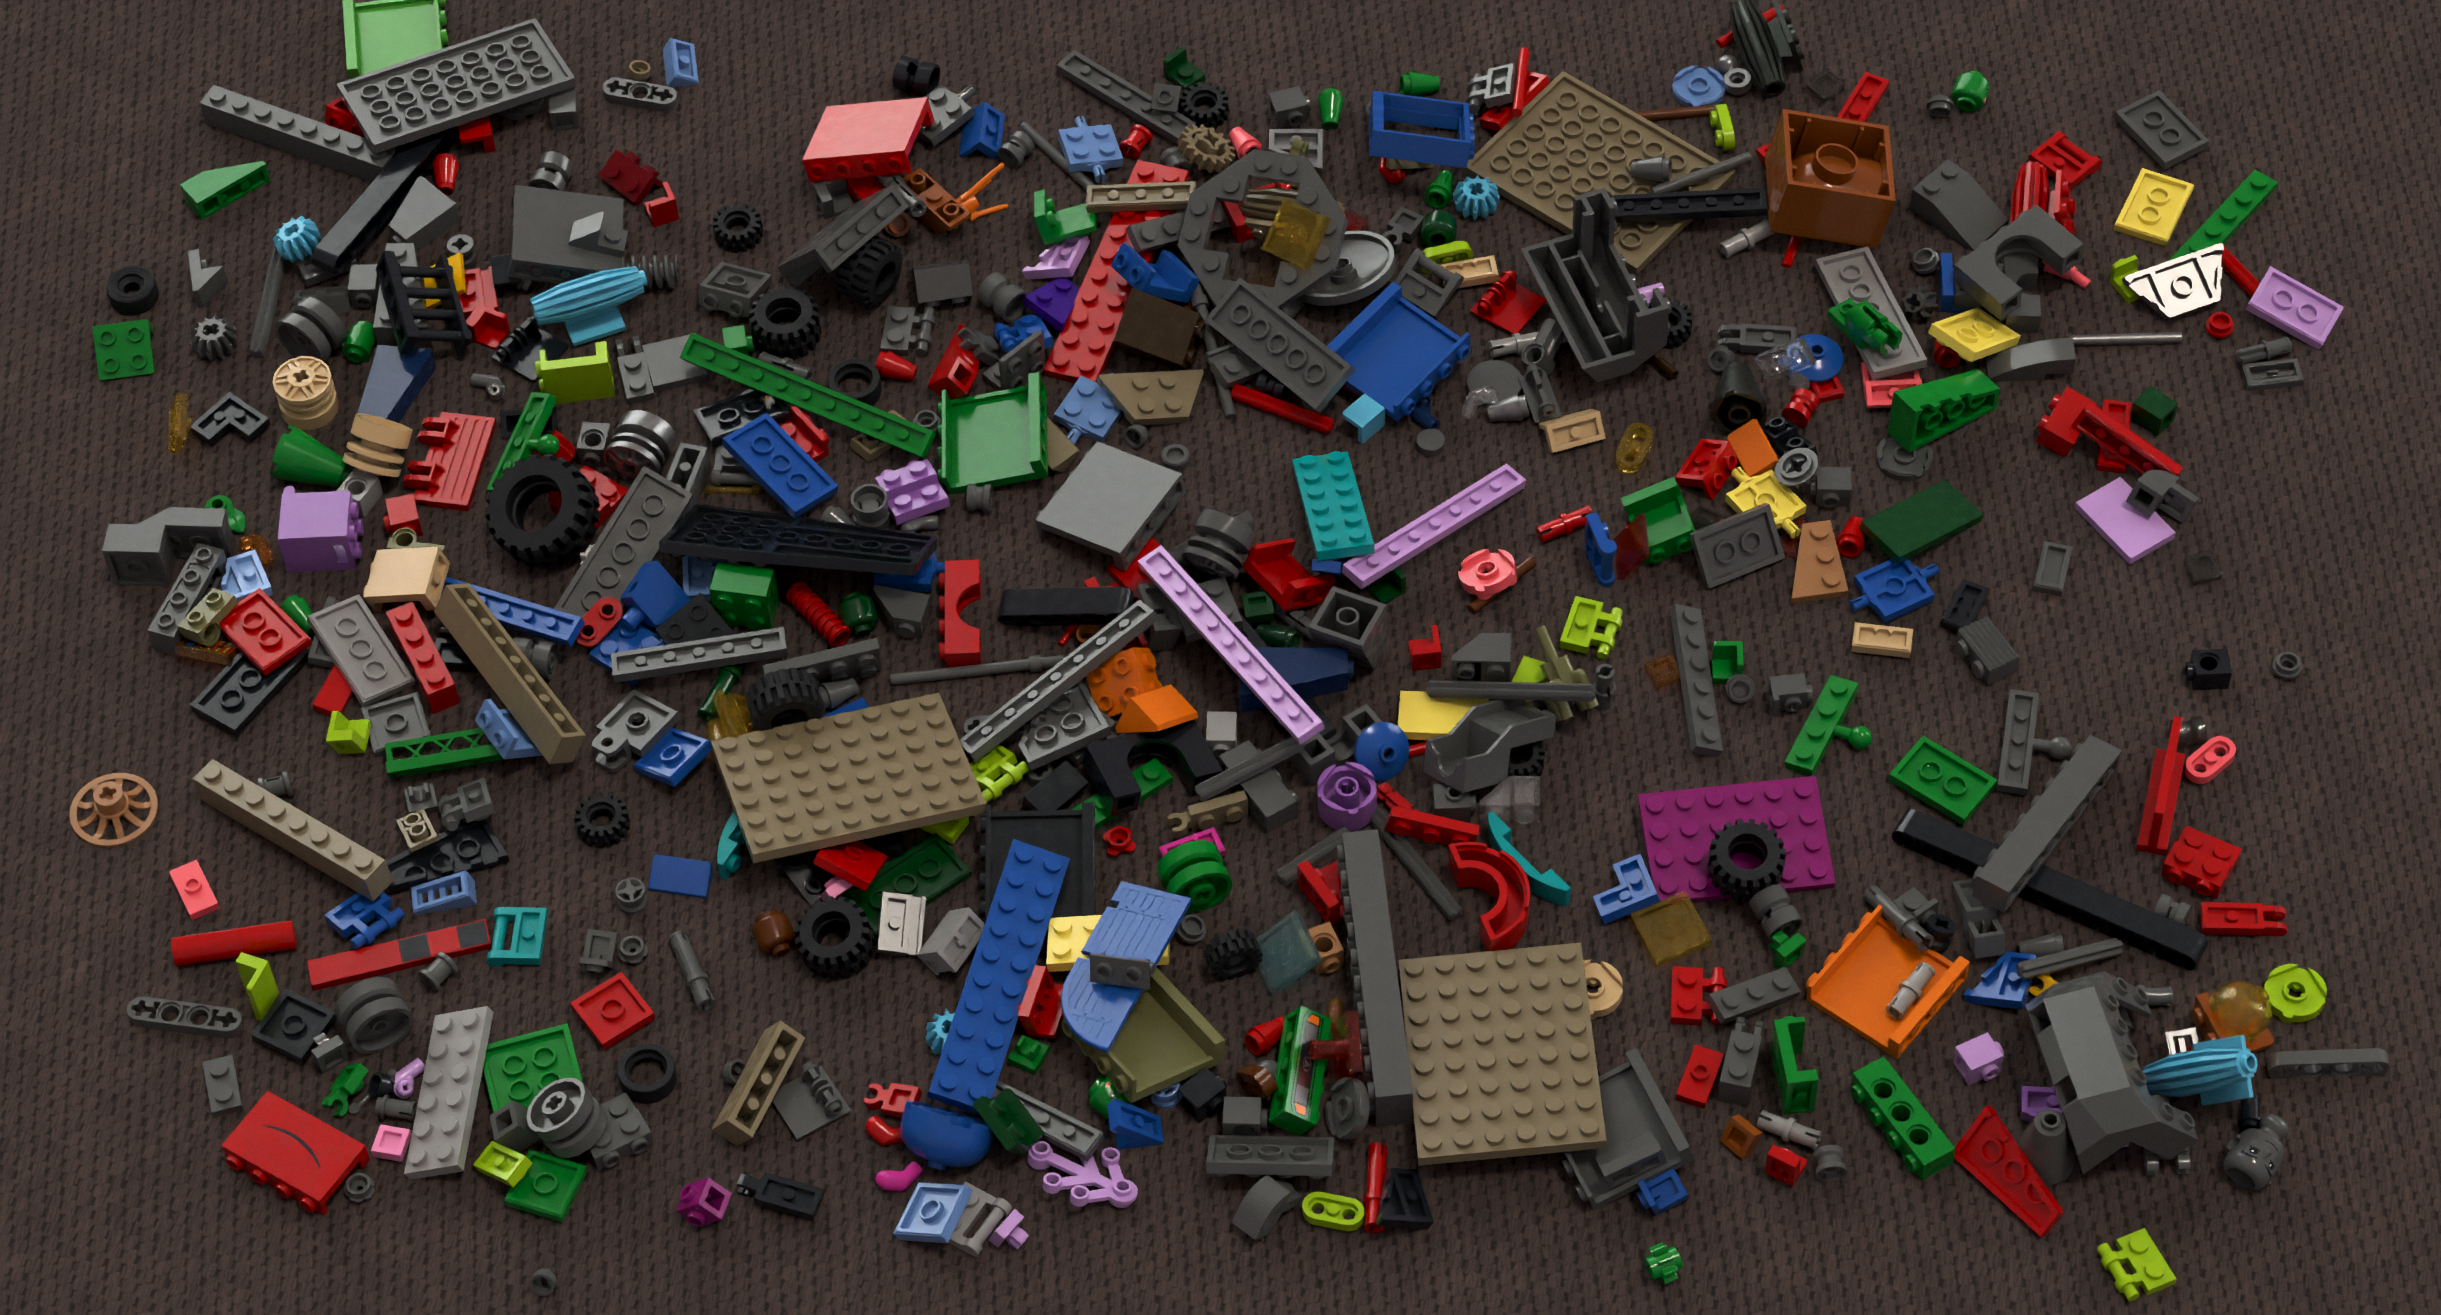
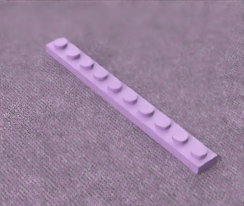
[1138,545,1325,745]

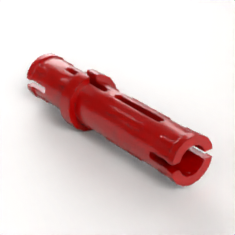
[1363,1142,1388,1233]

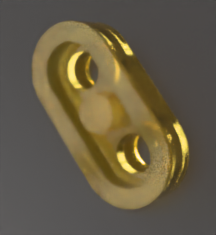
[1615,423,1653,473]

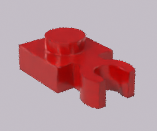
[863,1083,922,1118]

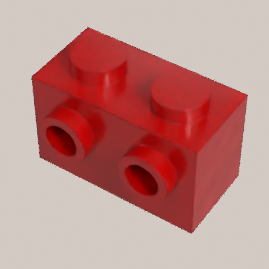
[2035,386,2097,457]

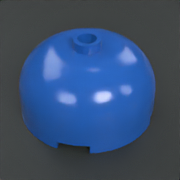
[900,1100,994,1170]

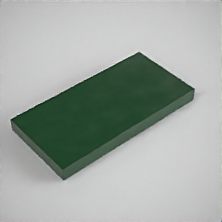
[1859,480,1984,564]
[839,833,972,939]

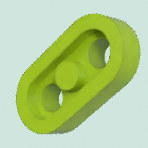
[1709,104,1735,152]
[1420,241,1473,274]
[1302,1192,1365,1231]

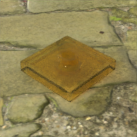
[1261,198,1331,270]
[1630,891,1712,967]

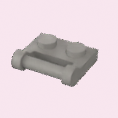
[948,1181,1012,1257]

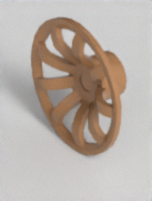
[69,773,158,848]

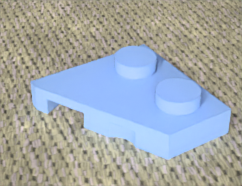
[221,550,273,602]

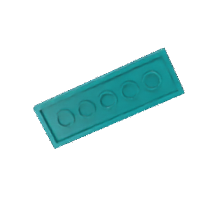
[1292,451,1375,561]

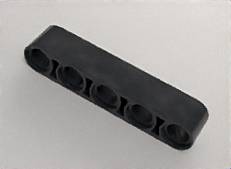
[997,587,1134,626]

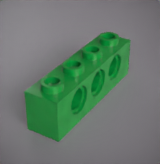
[1850,1056,1955,1180]

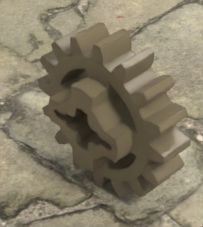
[1177,124,1235,173]

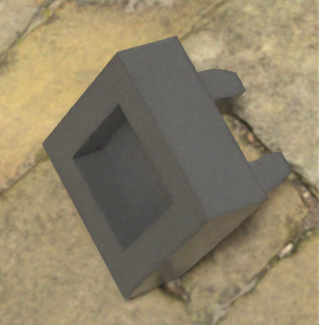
[404,782,439,814]
[311,1032,349,1074]

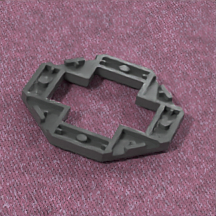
[1178,149,1348,308]

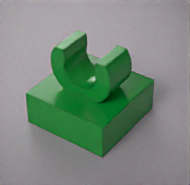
[1769,930,1806,969]
[1008,1035,1050,1075]

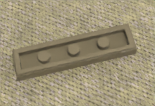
[1086,181,1197,213]

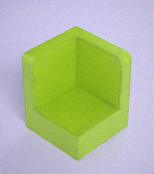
[326,711,372,754]

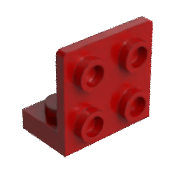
[1297,860,1344,926]

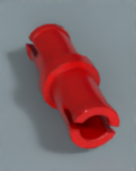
[1535,505,1592,543]

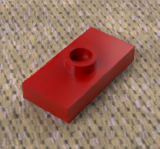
[1675,1045,1725,1109]

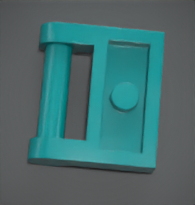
[486,907,548,966]

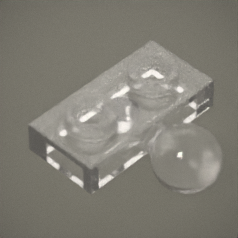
[1755,337,1817,393]

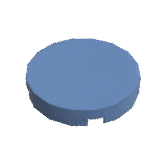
[1672,65,1726,107]

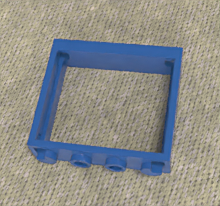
[1369,91,1475,168]

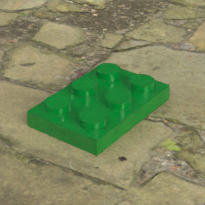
[1888,736,1998,825]

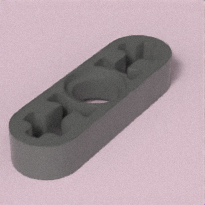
[603,77,678,112]

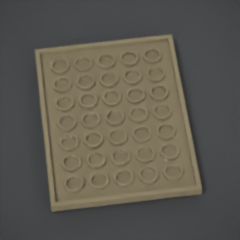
[1463,71,1736,275]
[711,693,986,863]
[1398,942,1607,1166]

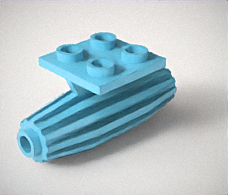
[530,266,648,346]
[2143,1035,2258,1106]

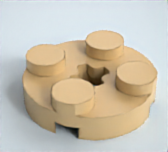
[1583,960,1623,1020]

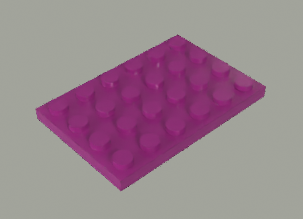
[1637,776,1835,907]

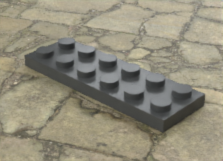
[1205,278,1356,413]
[554,466,693,634]

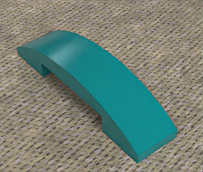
[1487,811,1571,907]

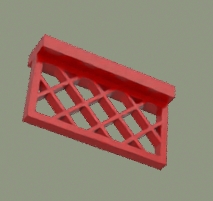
[2136,716,2186,856]

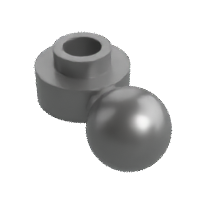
[1717,55,1751,95]

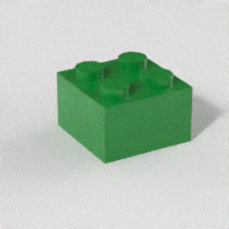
[709,562,780,631]

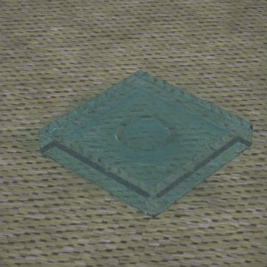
[1256,910,1322,994]

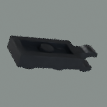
[737,1172,824,1221]

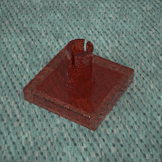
[1309,1011,1363,1082]

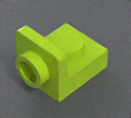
[2109,255,2140,303]

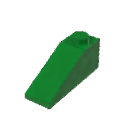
[180,161,271,220]

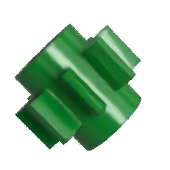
[1644,1242,1683,1284]

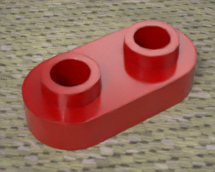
[576,597,623,649]

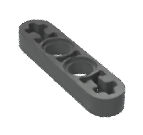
[127,997,244,1038]
[2266,1048,2390,1079]

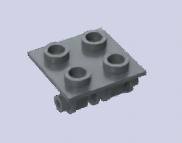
[772,1062,851,1140]

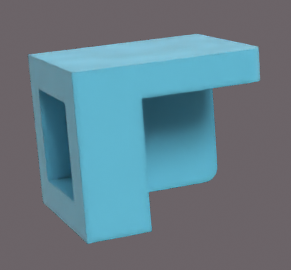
[1342,393,1385,444]

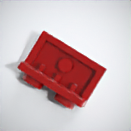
[1017,965,1064,1039]

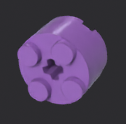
[1317,762,1377,832]

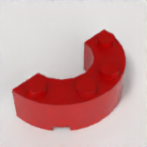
[1448,842,1530,951]

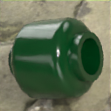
[1421,210,1457,247]
[837,592,879,637]

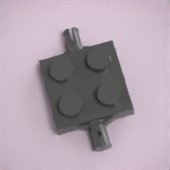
[915,84,976,147]

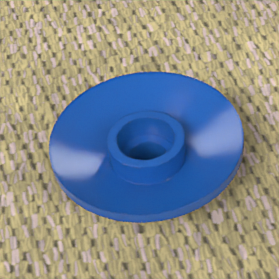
[1787,334,1844,382]
[1355,722,1409,781]

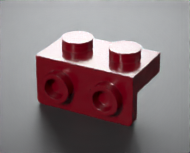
[598,149,663,205]

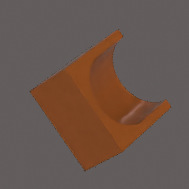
[1765,109,1896,249]

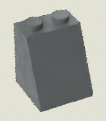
[1308,586,1386,670]

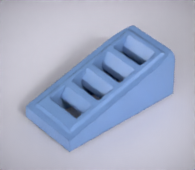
[411,870,477,915]

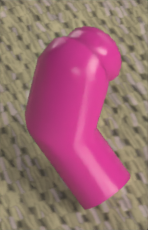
[875,1161,923,1192]

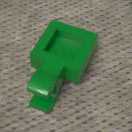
[322,1063,369,1117]

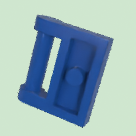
[1584,512,1617,587]

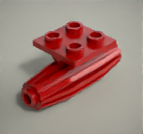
[2010,161,2076,260]

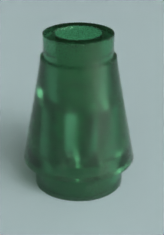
[1256,624,1301,648]

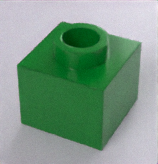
[722,325,754,356]

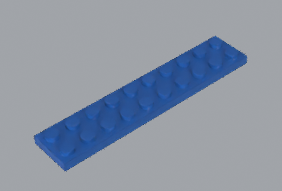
[927,839,1070,1115]

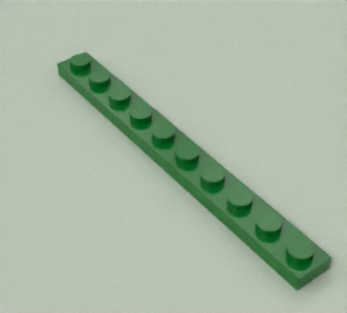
[679,333,936,459]

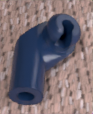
[1412,395,1440,429]

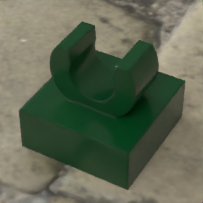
[1242,591,1275,624]

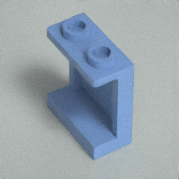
[475,699,542,759]

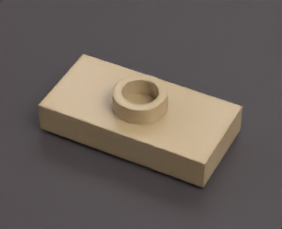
[1440,255,1499,288]
[1851,622,1913,658]

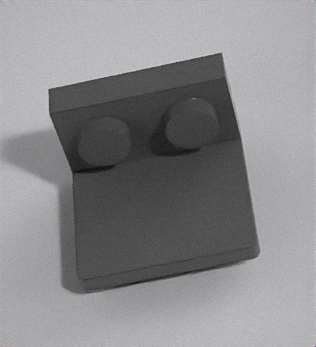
[982,330,1046,391]

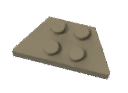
[1097,369,1204,425]

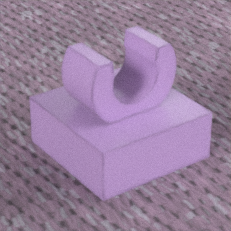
[989,1209,1029,1250]

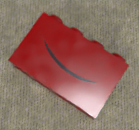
[221,1090,370,1216]

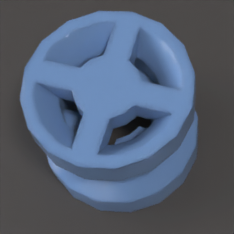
[1150,1082,1180,1109]

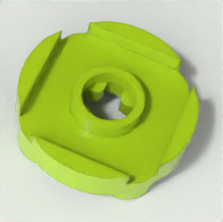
[2263,964,2327,1024]

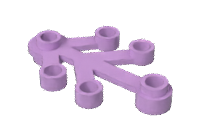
[1027,1141,1138,1208]

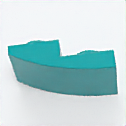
[717,812,745,881]

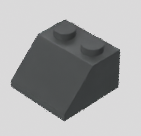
[912,259,973,307]

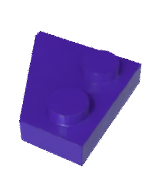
[1023,277,1080,332]

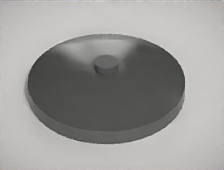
[1290,230,1397,306]

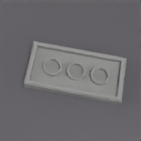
[307,594,415,707]

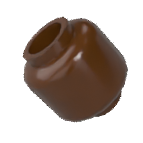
[752,910,796,957]

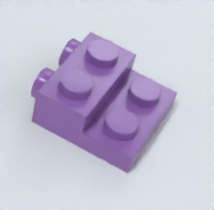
[875,459,950,525]

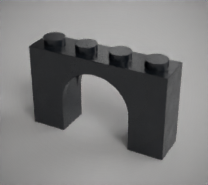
[1082,719,1223,817]

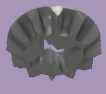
[1775,448,1820,489]

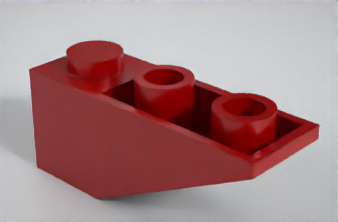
[927,323,979,400]

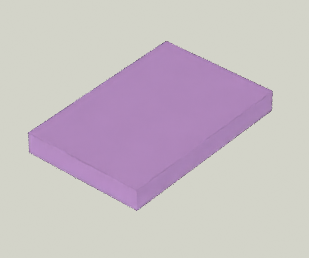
[2245,266,2344,349]
[2075,477,2176,564]

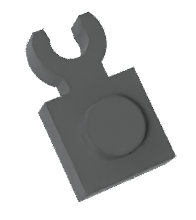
[1382,206,1424,252]
[956,327,1000,367]

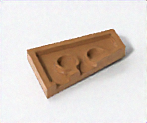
[1791,520,1849,604]

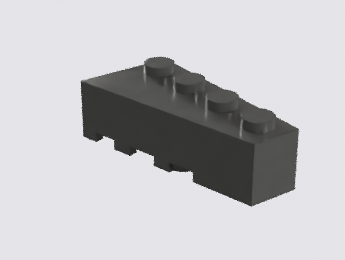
[373,243,433,348]

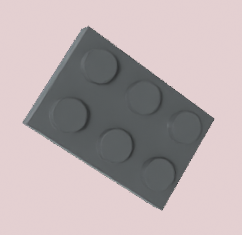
[2115,90,2209,170]
[1689,503,1785,589]

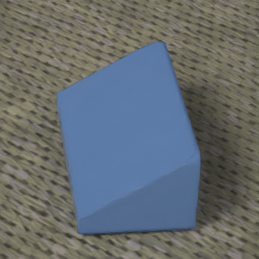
[663,38,699,88]

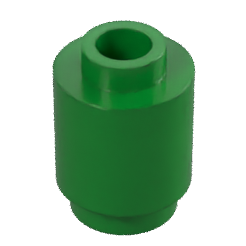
[342,321,376,363]

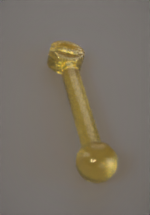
[705,484,764,495]

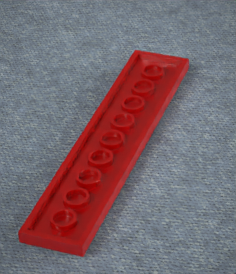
[1043,160,1190,383]

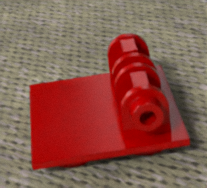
[1470,270,1547,334]

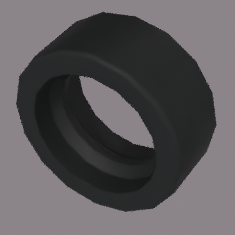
[827,358,882,406]
[617,1043,678,1104]

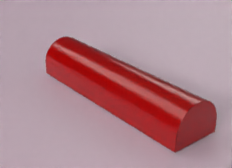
[2072,401,2183,476]
[171,920,298,967]

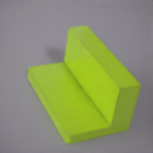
[236,952,279,1021]

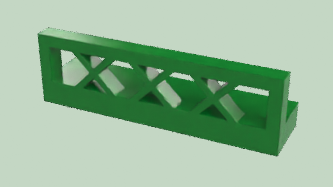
[385,728,507,779]

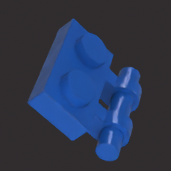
[994,315,1054,353]
[324,892,405,950]

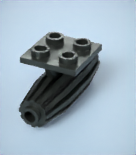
[1729,0,1805,98]

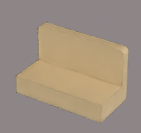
[1538,409,1606,453]

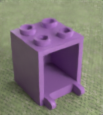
[278,486,364,573]

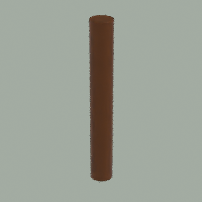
[1635,105,1714,121]
[1467,556,1536,615]

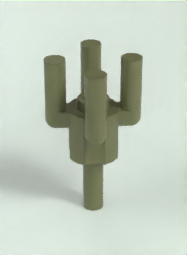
[1534,625,1599,722]

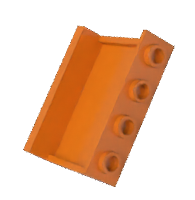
[1805,905,1970,1059]

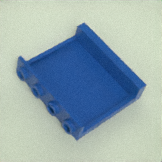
[1327,281,1471,422]

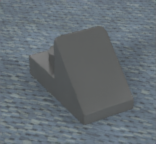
[568,211,628,258]
[188,249,228,308]

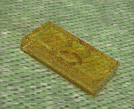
[168,392,191,454]

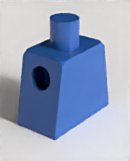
[620,560,691,631]

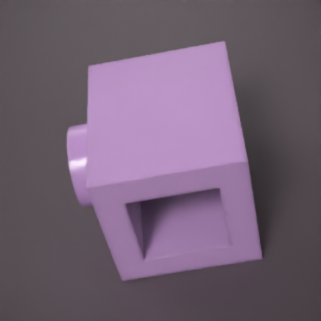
[1953,1032,2004,1085]

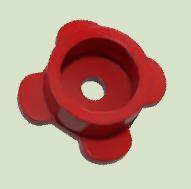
[1103,826,1136,857]

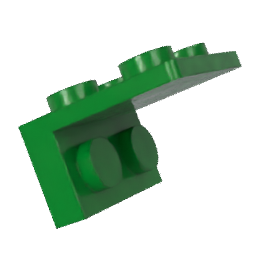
[1034,189,1097,245]
[92,319,155,381]

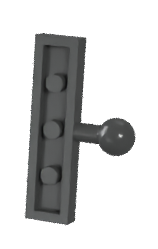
[1126,202,1231,273]
[1997,689,2072,796]

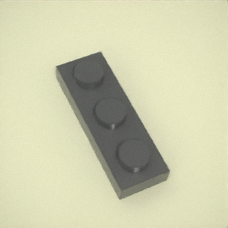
[1706,967,1801,1025]

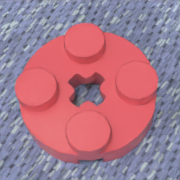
[1458,549,1517,600]

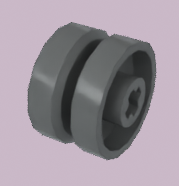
[275,296,348,363]
[334,977,414,1054]
[526,1077,608,1158]

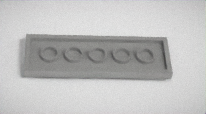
[1815,246,1927,380]
[404,1006,494,1179]

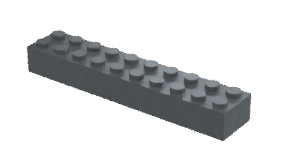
[1337,829,1413,1127]

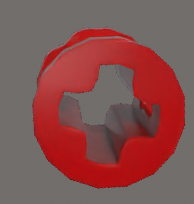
[1119,124,1153,160]

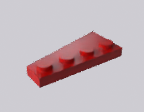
[1954,1106,2064,1237]

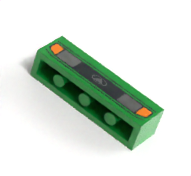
[1268,1005,1332,1136]

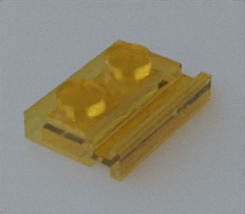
[712,690,754,738]

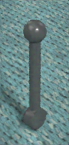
[348,1068,398,1116]

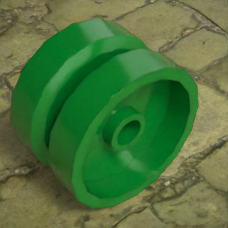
[1156,840,1233,915]

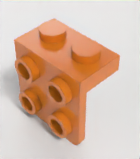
[1086,647,1163,718]

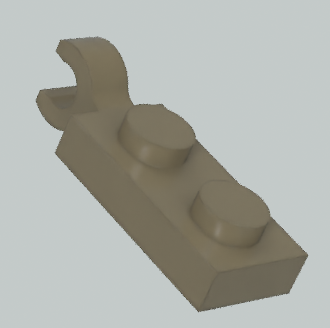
[1167,790,1248,838]

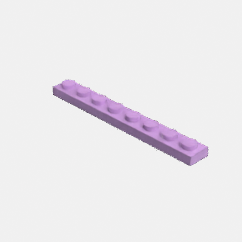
[1342,463,1526,589]

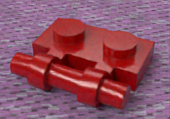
[1670,966,1727,1026]

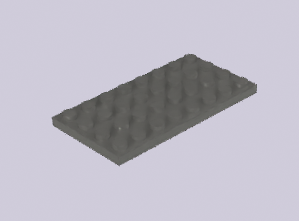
[336,18,576,153]

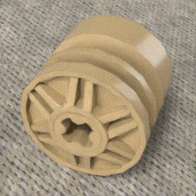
[272,356,339,430]
[342,413,413,477]

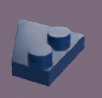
[1964,951,2037,1009]

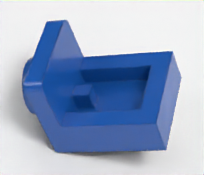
[1637,1168,1690,1215]

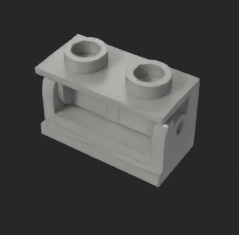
[917,907,984,975]

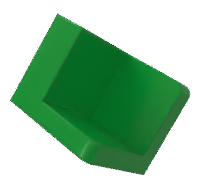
[1712,641,1743,684]

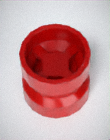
[1782,388,1820,428]

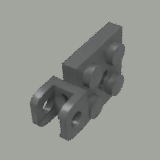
[592,689,680,773]

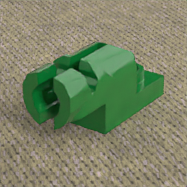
[1828,298,1903,355]

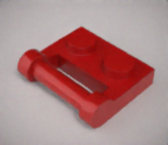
[2029,131,2103,189]

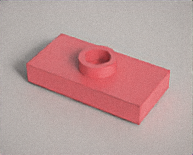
[169,859,220,920]

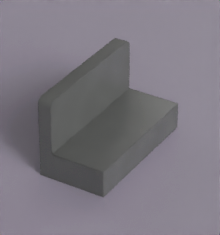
[1595,1131,1667,1189]

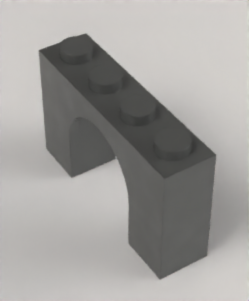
[1954,205,2084,321]

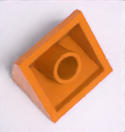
[1115,684,1198,733]

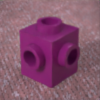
[676,1177,732,1227]

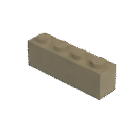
[712,1021,805,1146]

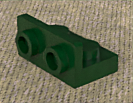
[972,1088,1044,1155]

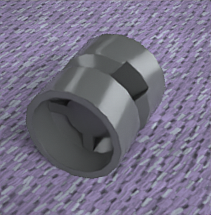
[528,151,574,191]
[977,272,1028,323]
[851,484,890,529]
[513,637,558,680]
[1749,884,1804,941]

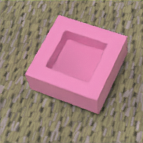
[820,876,854,902]
[371,1124,412,1162]

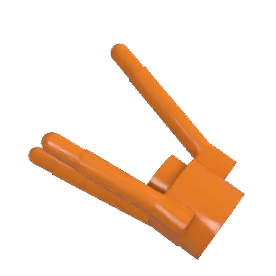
[955,163,1009,222]

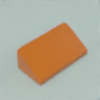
[1727,419,1779,477]

